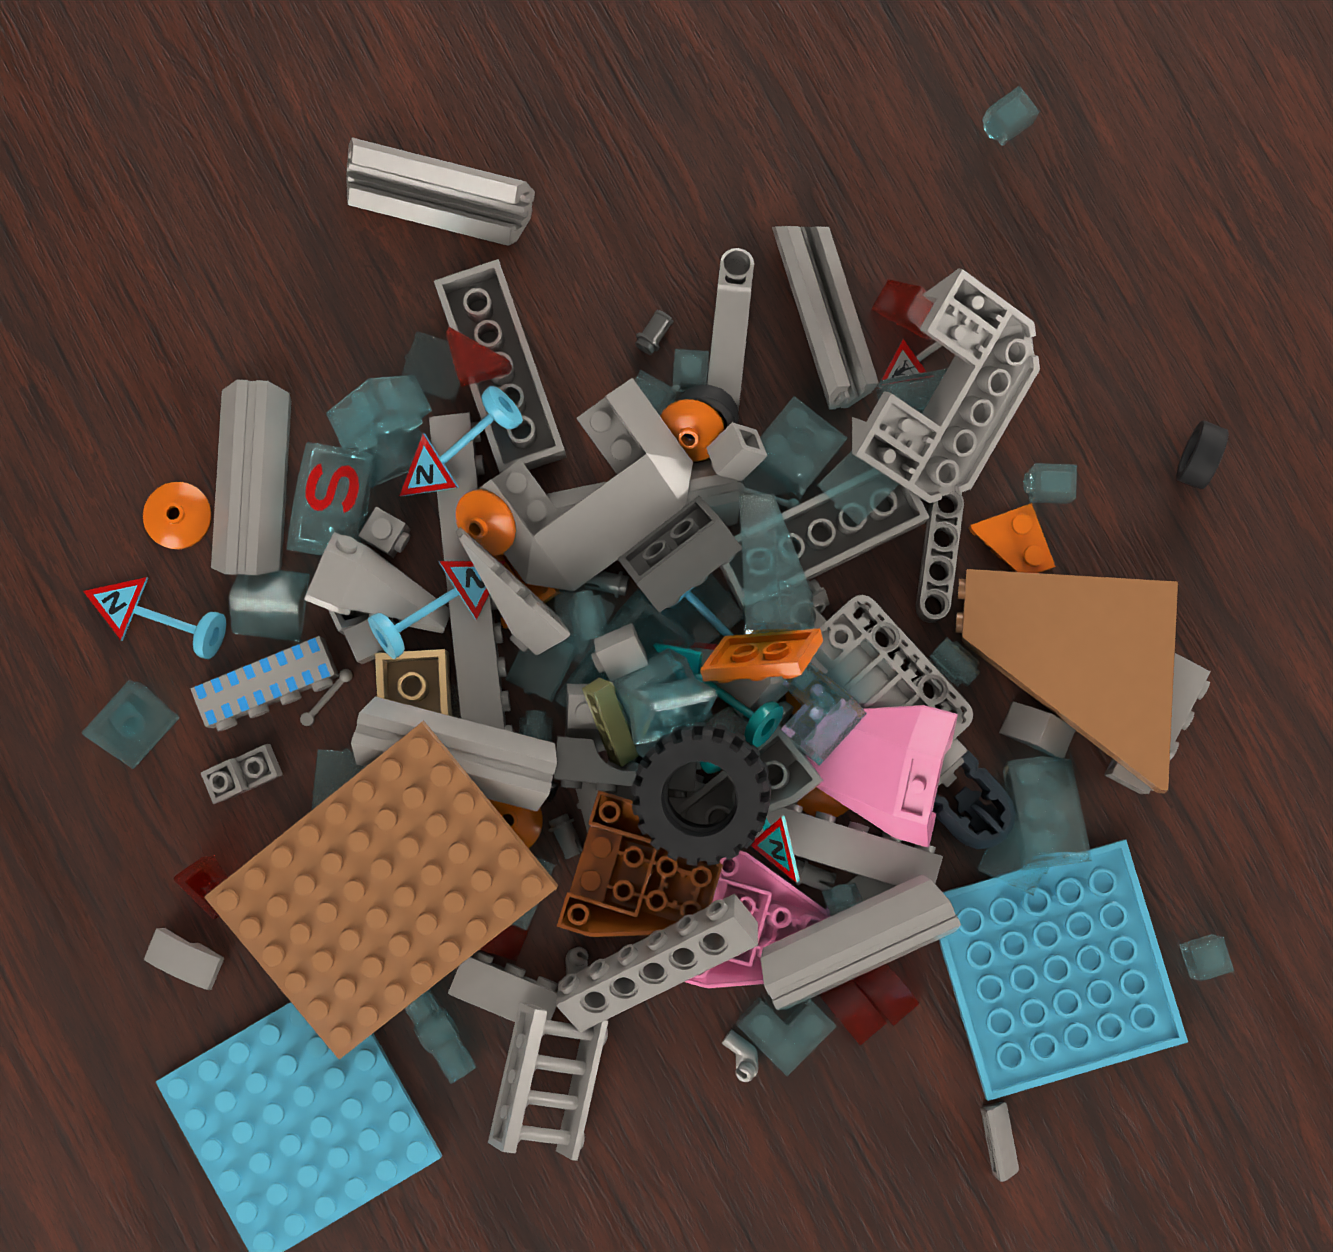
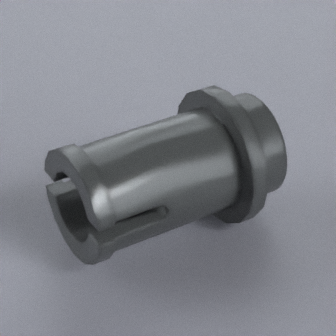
[635,310,674,355]
[585,571,630,598]
[548,813,583,860]
[790,859,836,894]

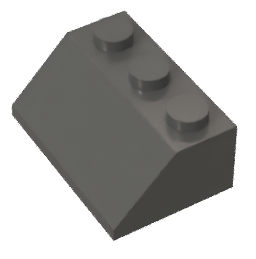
[618,496,742,613]

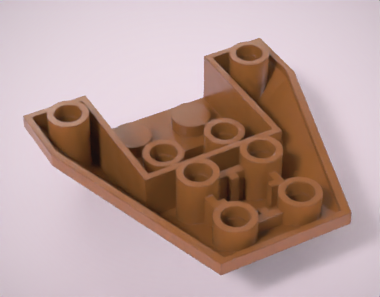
[557,790,723,937]

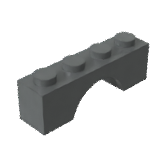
[554,737,697,798]

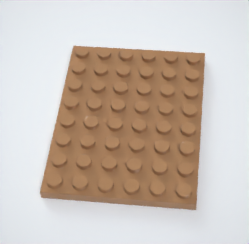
[204,720,558,1060]

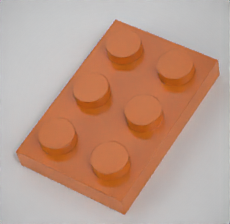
[700,628,823,683]

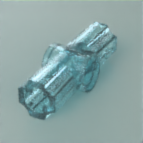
[404,989,477,1084]

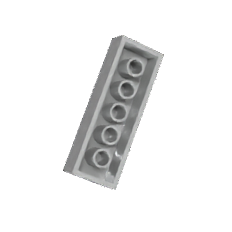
[434,259,566,473]
[720,468,930,612]

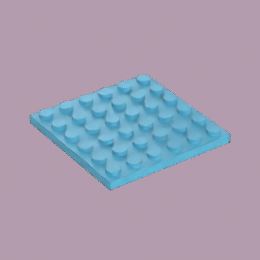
[939,839,1188,1101]
[156,1002,443,1252]

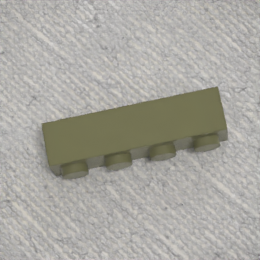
[582,678,639,767]

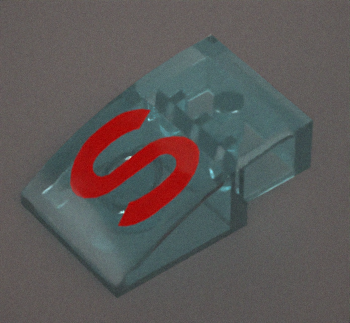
[287,442,375,556]

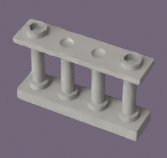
[488,1002,608,1161]

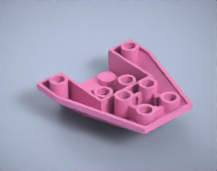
[806,705,958,847]
[684,851,830,988]

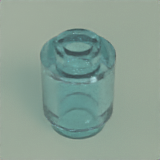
[567,589,608,642]
[929,637,980,687]
[518,710,553,743]

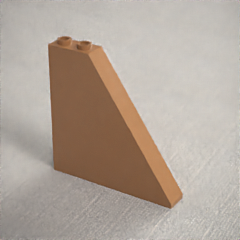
[956,569,1178,793]

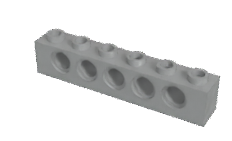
[556,894,758,1032]

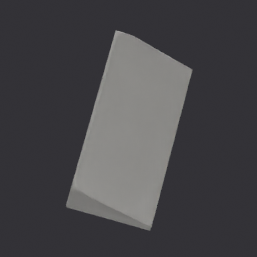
[980,1102,1019,1182]

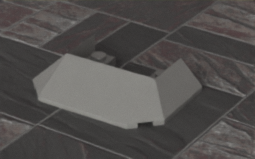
[852,268,1040,503]
[479,378,693,591]

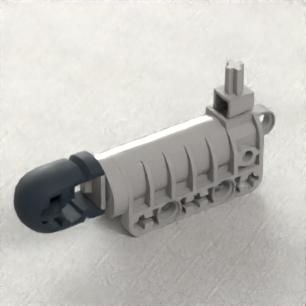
[774,595,1015,849]

